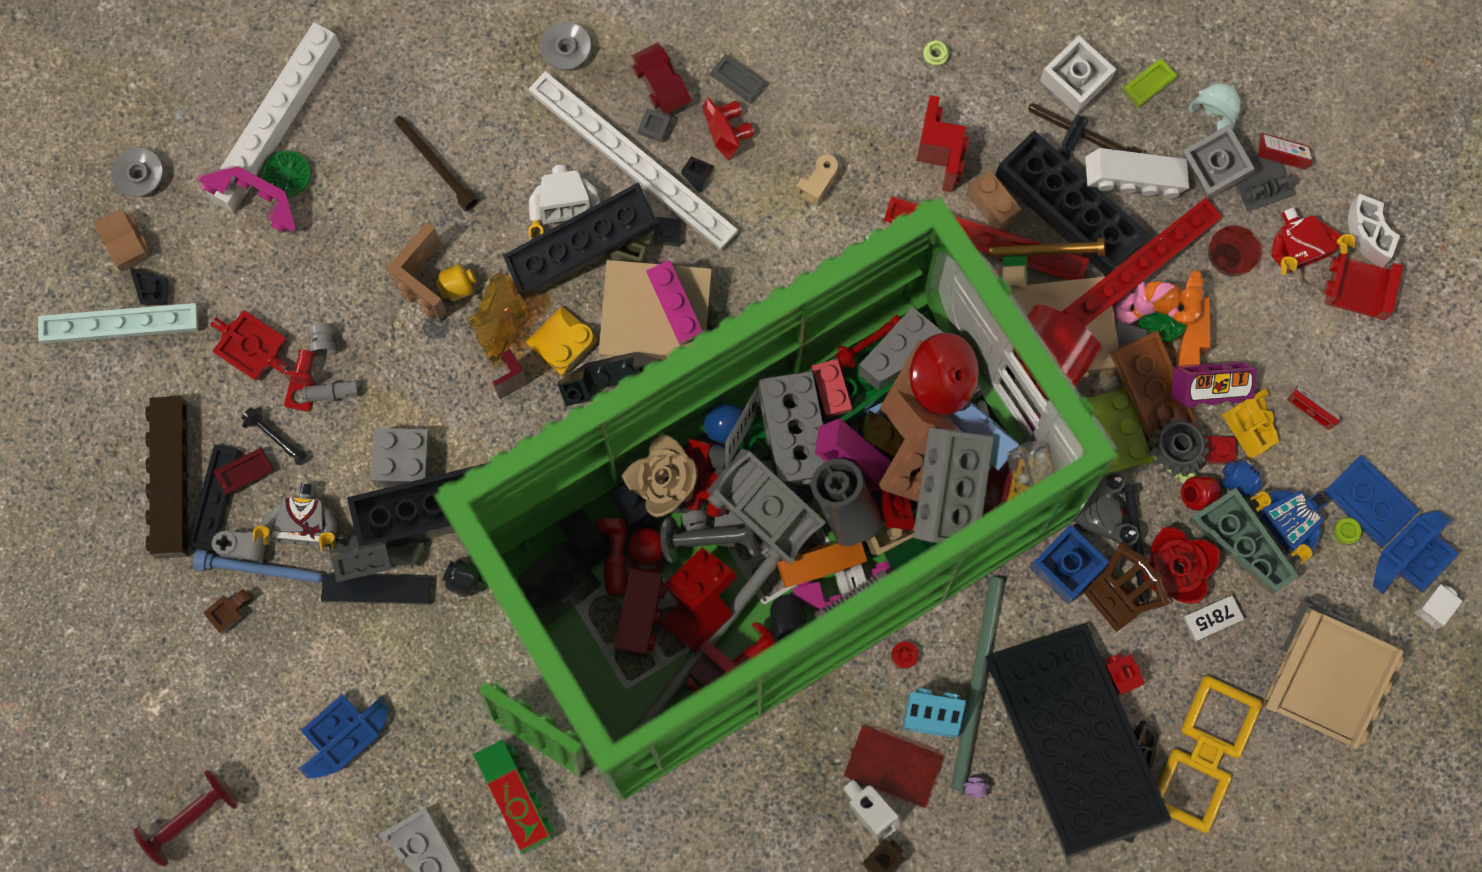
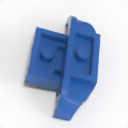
[1373,511,1459,594]
[298,693,390,779]

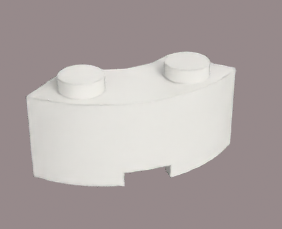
[1348,194,1400,268]

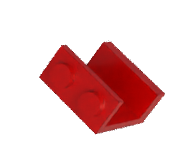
[1323,252,1403,321]

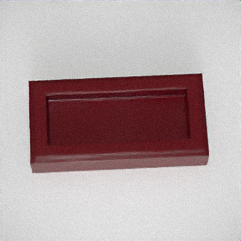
[213,447,274,496]

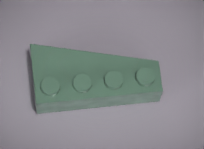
[1189,488,1299,595]

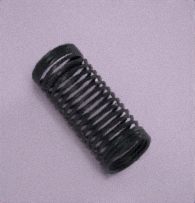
[770,594,808,645]

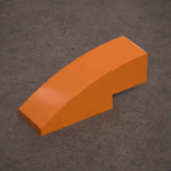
[1174,297,1210,366]
[777,541,867,588]

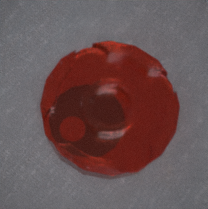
[1208,226,1260,276]

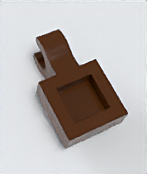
[203,589,254,634]

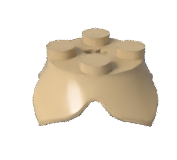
[622,434,697,517]

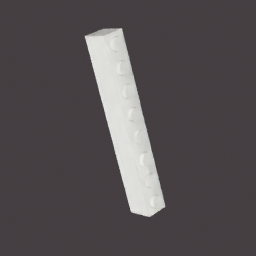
[206,22,340,213]

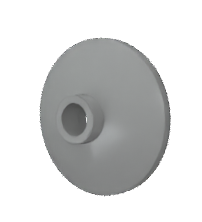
[540,21,591,70]
[111,148,163,197]

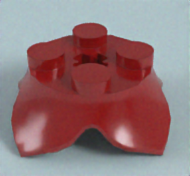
[1143,527,1220,604]

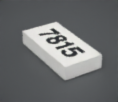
[1183,595,1244,642]

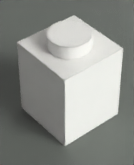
[1414,584,1463,630]

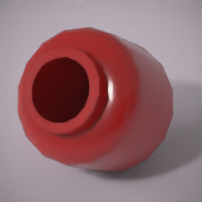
[1181,476,1221,511]

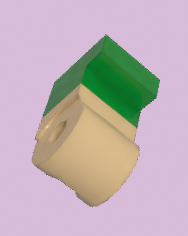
[1003,255,1029,289]

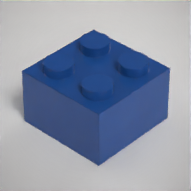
[1029,525,1109,605]

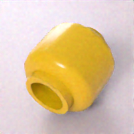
[436,264,477,302]

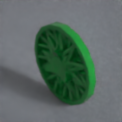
[262,151,311,197]
[1138,307,1187,342]

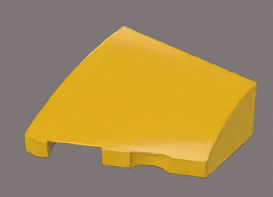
[1222,388,1279,459]

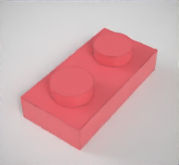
[812,359,852,418]

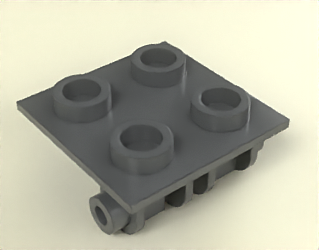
[1236,155,1295,212]

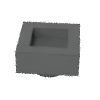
[638,108,671,143]

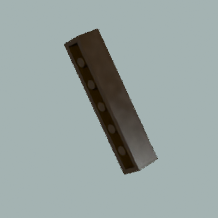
[145,396,188,559]

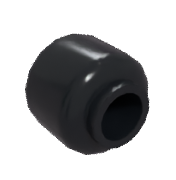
[442,558,484,598]

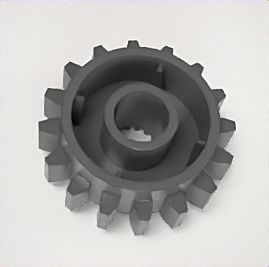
[1148,418,1209,477]

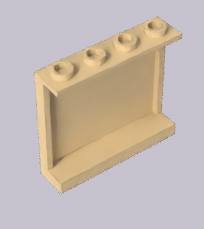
[599,260,712,362]
[1011,277,1119,384]
[1262,607,1404,750]

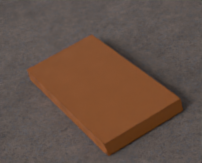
[1109,331,1199,448]

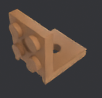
[386,222,447,321]

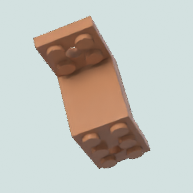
[879,340,962,502]

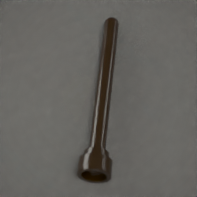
[1028,103,1143,153]
[394,116,480,212]

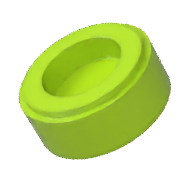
[1333,517,1362,545]

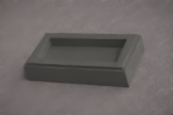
[710,54,766,104]

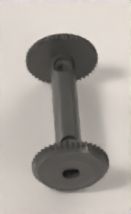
[660,517,763,564]

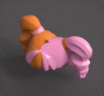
[1113,270,1205,325]

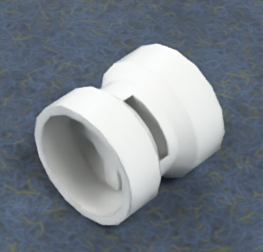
[835,564,867,596]

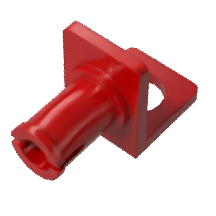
[284,349,317,412]

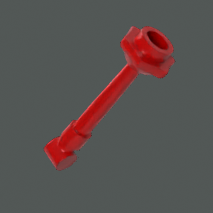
[835,315,901,368]

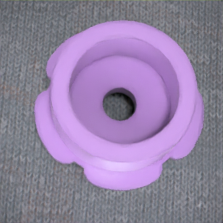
[963,778,990,798]

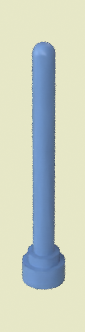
[193,549,323,583]

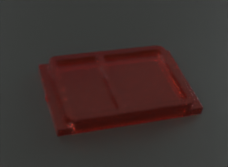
[843,725,943,808]

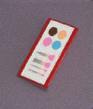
[1258,133,1313,170]
[1287,385,1340,430]

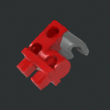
[684,438,741,517]

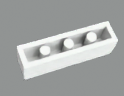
[1085,148,1189,199]

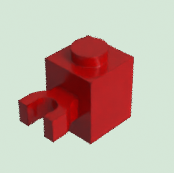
[1105,653,1145,696]

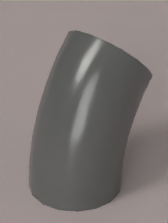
[811,459,885,546]

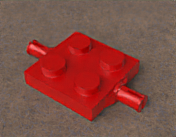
[210,310,289,382]

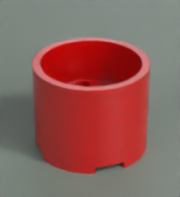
[1006,304,1101,400]

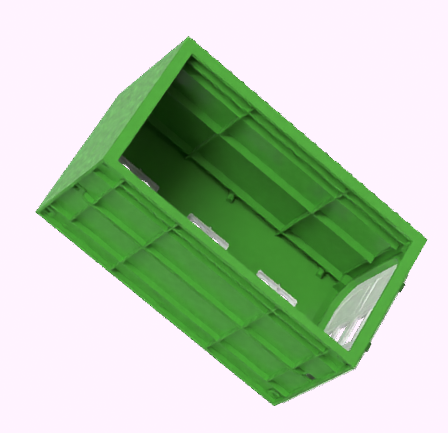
[435,197,1117,803]

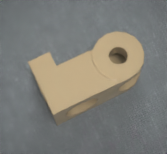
[795,154,838,207]

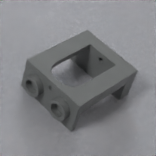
[328,535,391,582]

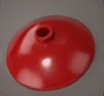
[910,333,979,415]

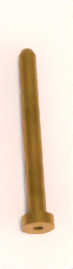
[989,238,1106,257]

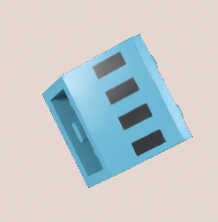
[902,688,966,739]

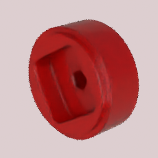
[891,641,918,669]

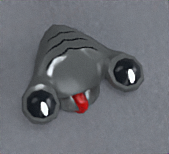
[1074,472,1140,546]

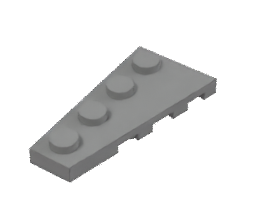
[379,807,463,872]

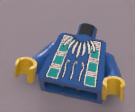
[1250,490,1327,565]

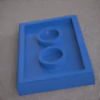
[1323,455,1419,548]

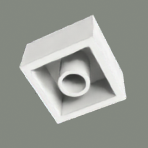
[1040,36,1116,114]

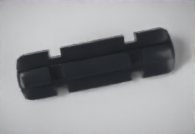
[1058,114,1088,161]

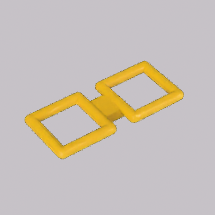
[1157,676,1263,833]

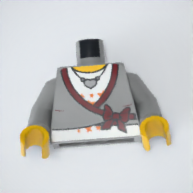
[253,484,338,551]

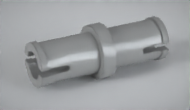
[303,380,358,403]

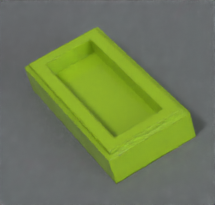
[1122,58,1178,109]

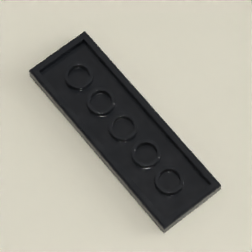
[503,182,660,300]

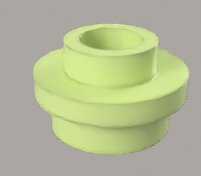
[923,41,949,66]

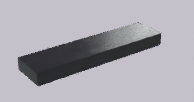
[187,445,241,553]
[321,574,431,605]

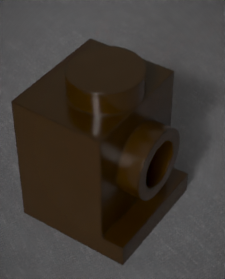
[861,839,905,872]

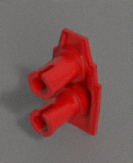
[702,98,754,161]

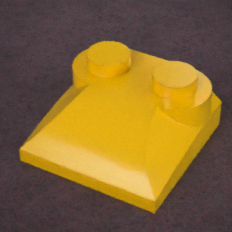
[525,306,599,378]

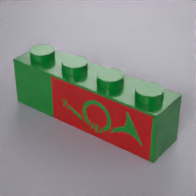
[473,739,554,855]

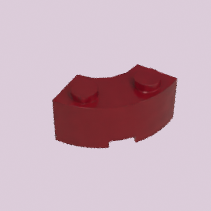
[631,42,692,115]

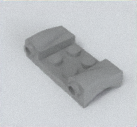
[707,449,826,564]

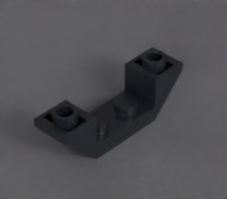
[557,352,660,406]

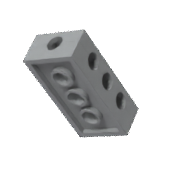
[757,371,825,488]
[913,428,993,543]

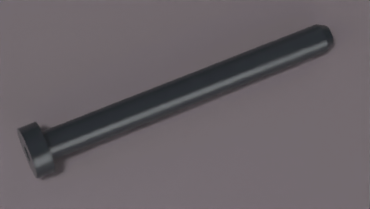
[1120,485,1150,602]

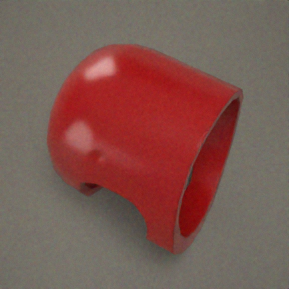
[627,528,666,573]

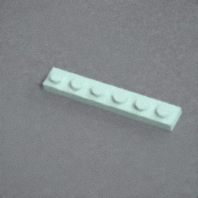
[38,303,199,344]

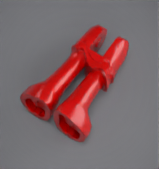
[595,518,628,597]

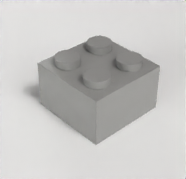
[1183,125,1255,199]
[371,428,432,487]

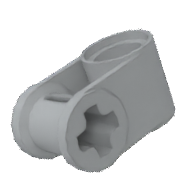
[212,531,266,564]

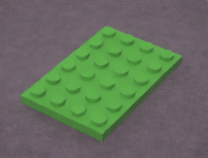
[478,682,586,778]

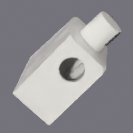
[843,779,900,844]

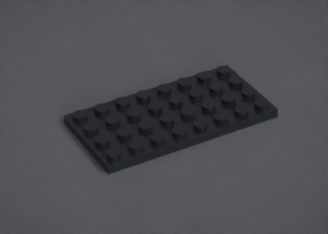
[985,623,1172,859]

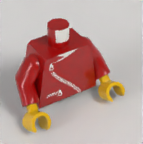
[1271,208,1356,275]

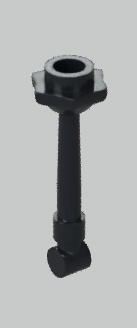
[241,407,307,465]

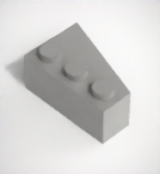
[859,307,943,391]

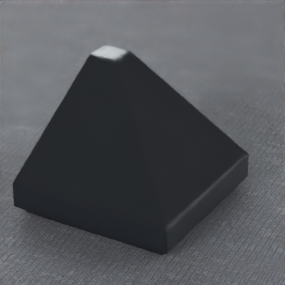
[681,156,714,193]

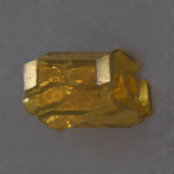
[467,272,530,369]

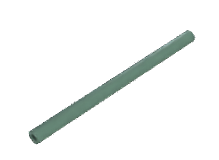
[951,577,1004,791]

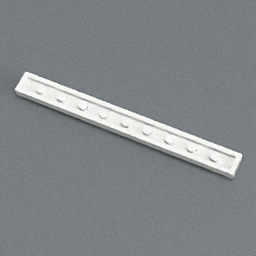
[528,71,738,251]

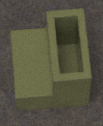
[610,235,652,263]

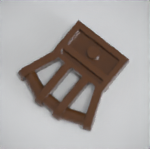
[1082,541,1174,632]

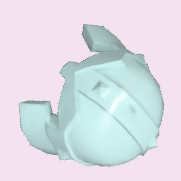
[1188,83,1240,130]

